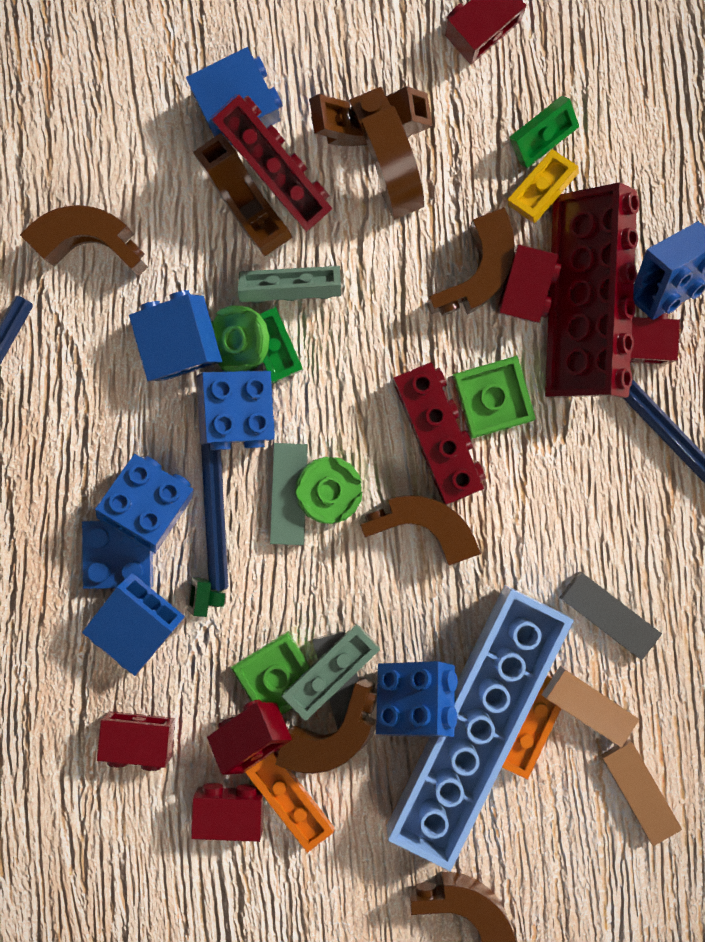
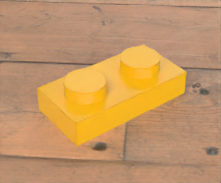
[507,149,579,224]

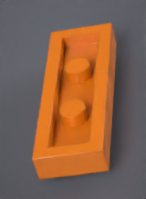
[502,675,561,780]
[245,751,334,853]

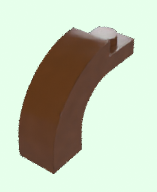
[309,86,433,146]
[349,86,425,220]
[193,133,293,257]
[20,205,148,276]
[427,207,515,316]
[360,495,481,566]
[275,679,377,774]
[409,872,516,942]

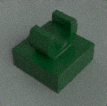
[187,577,225,617]

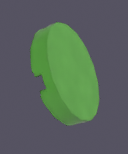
[211,305,270,372]
[295,457,362,524]

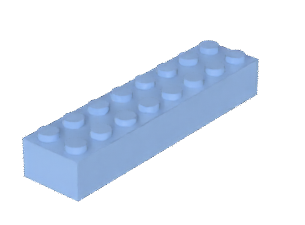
[386,585,574,872]

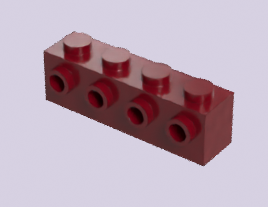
[210,94,332,232]
[392,362,486,505]

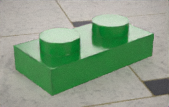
[509,95,580,168]
[260,307,304,384]

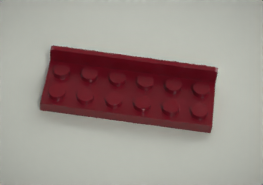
[545,182,640,398]

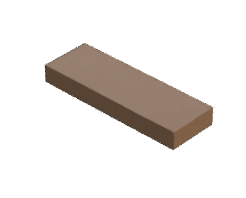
[541,666,640,748]
[600,739,683,846]

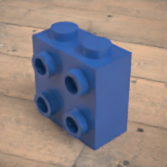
[186,47,283,145]
[633,221,705,320]
[129,290,222,382]
[196,371,275,450]
[95,454,193,554]
[82,573,185,676]
[376,661,458,737]

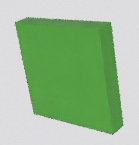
[452,356,536,439]
[231,631,311,715]

